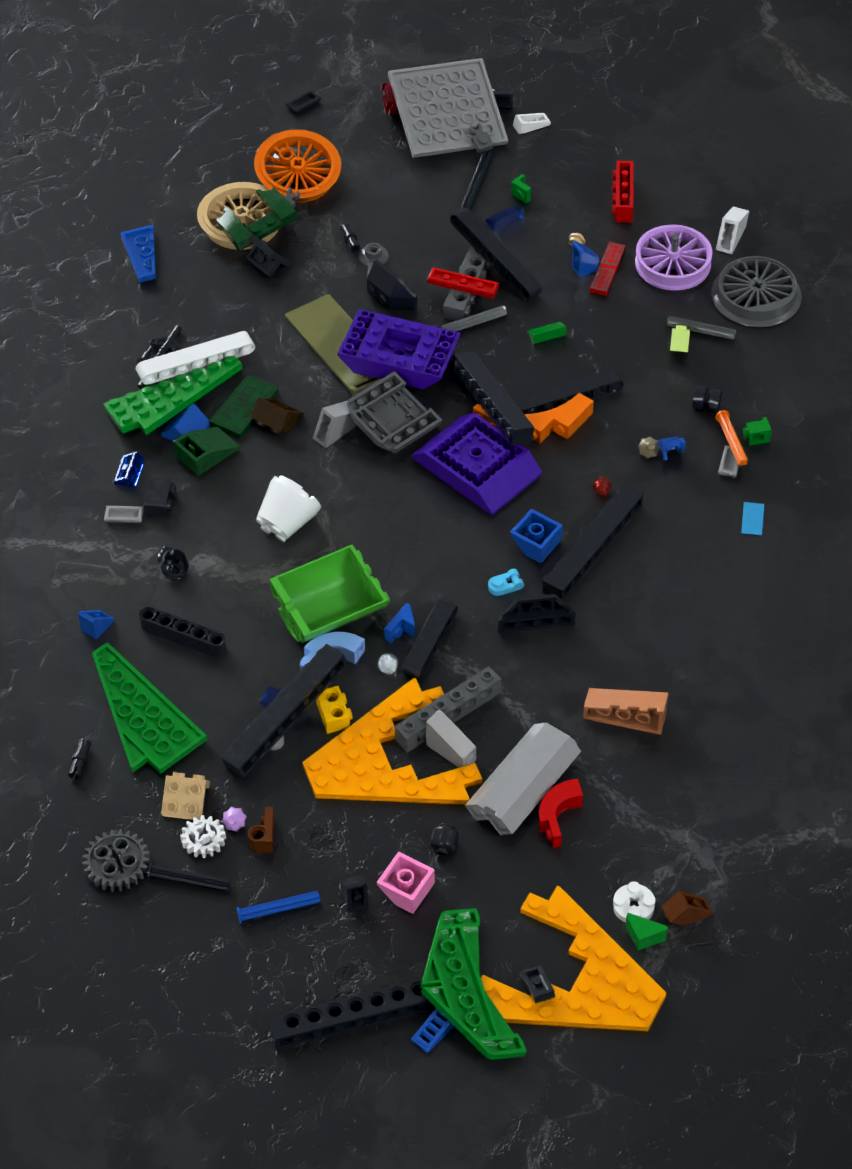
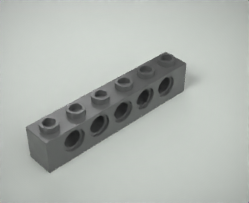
[443,246,491,321]
[395,666,501,753]

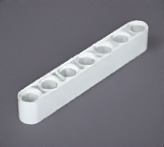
[135,331,255,385]

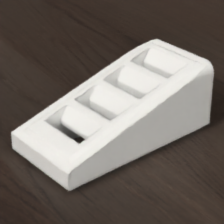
[513,113,551,134]

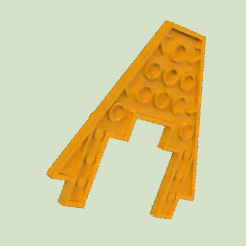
[303,678,482,805]
[481,886,666,1031]

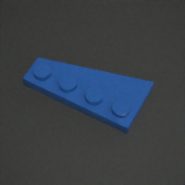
[120,225,156,283]

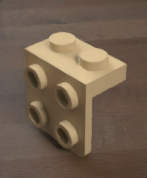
[161,772,210,820]

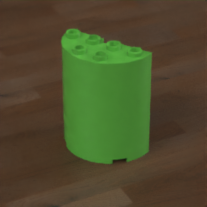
[270,544,390,643]

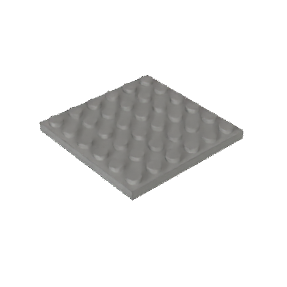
[388,58,508,158]

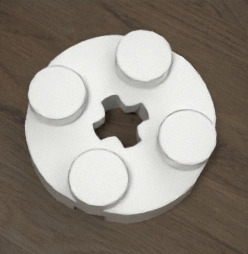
[613,882,656,923]

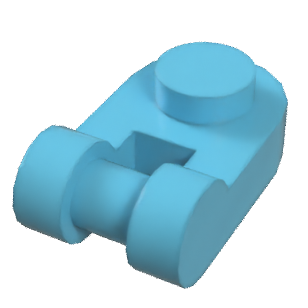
[488,569,524,596]

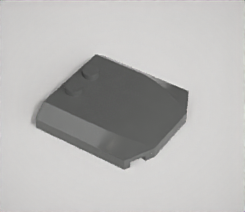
[347,371,442,453]

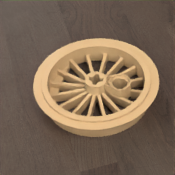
[197,182,278,250]

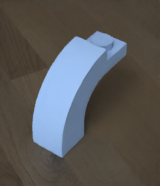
[300,632,365,670]

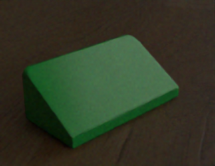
[527,322,567,344]

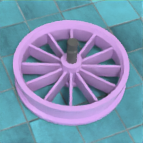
[635,225,712,291]

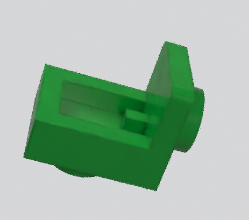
[511,174,531,204]

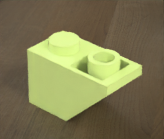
[670,325,690,352]

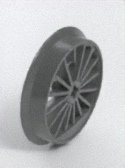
[711,256,802,327]

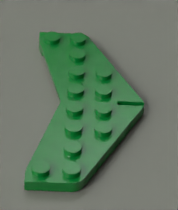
[420,908,527,1060]

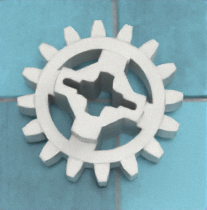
[180,815,226,858]

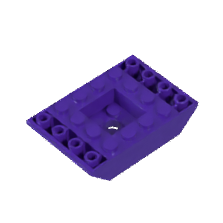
[337,309,461,389]
[411,413,542,516]

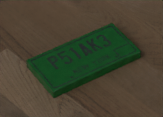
[209,375,279,438]

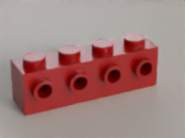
[612,161,633,223]

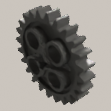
[82,829,150,892]

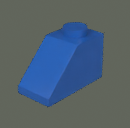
[571,241,600,278]

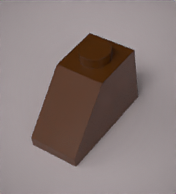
[662,891,713,926]

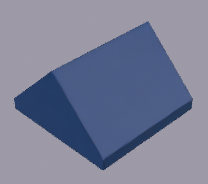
[161,404,210,441]

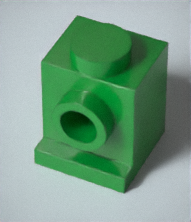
[742,417,772,446]

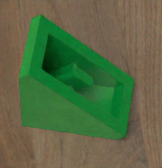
[625,913,668,951]

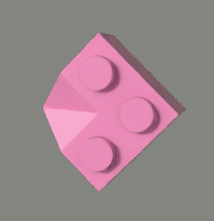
[377,851,435,914]

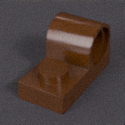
[248,807,275,853]

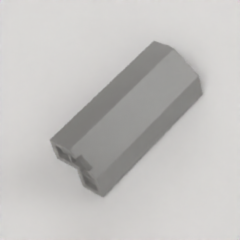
[465,723,581,835]

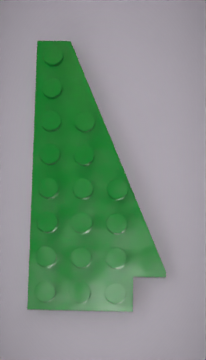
[103,355,243,435]
[92,642,207,774]

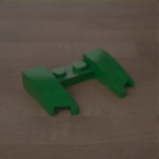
[216,188,297,251]

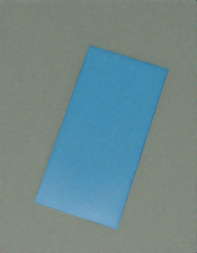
[741,502,764,535]

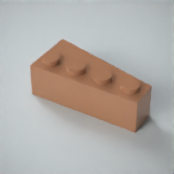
[583,688,669,735]

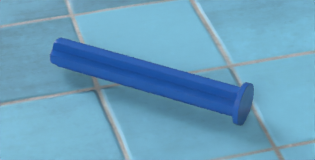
[236,891,320,924]

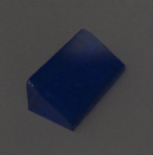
[485,206,523,230]
[114,452,145,487]

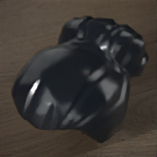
[157,546,189,581]

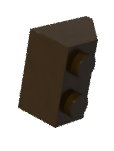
[251,397,304,434]

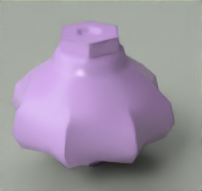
[222,806,247,832]

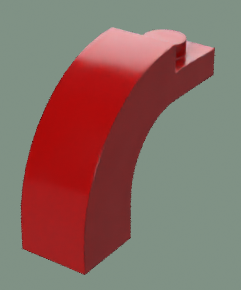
[539,779,583,848]

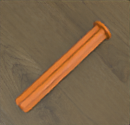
[715,410,748,466]

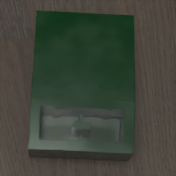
[173,426,241,476]

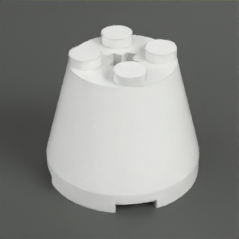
[256,475,321,542]

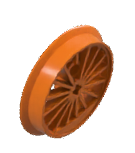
[254,130,341,203]

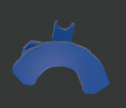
[658,436,685,460]

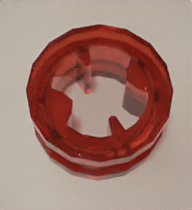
[593,477,612,495]

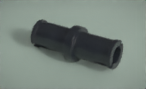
[340,224,361,253]
[68,739,91,780]

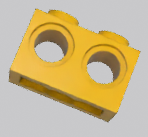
[316,686,353,734]

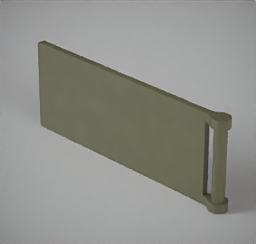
[285,294,381,396]

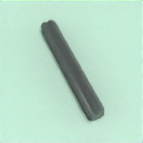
[441,305,507,332]
[667,316,736,340]

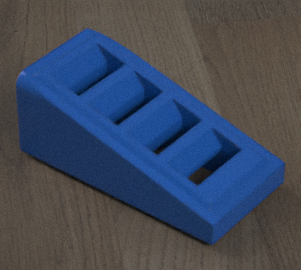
[411,1008,454,1054]

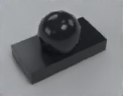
[492,88,513,109]

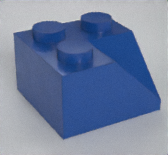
[510,508,563,563]

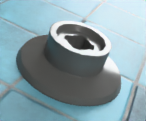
[358,243,389,266]

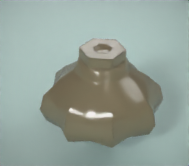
[637,436,660,459]

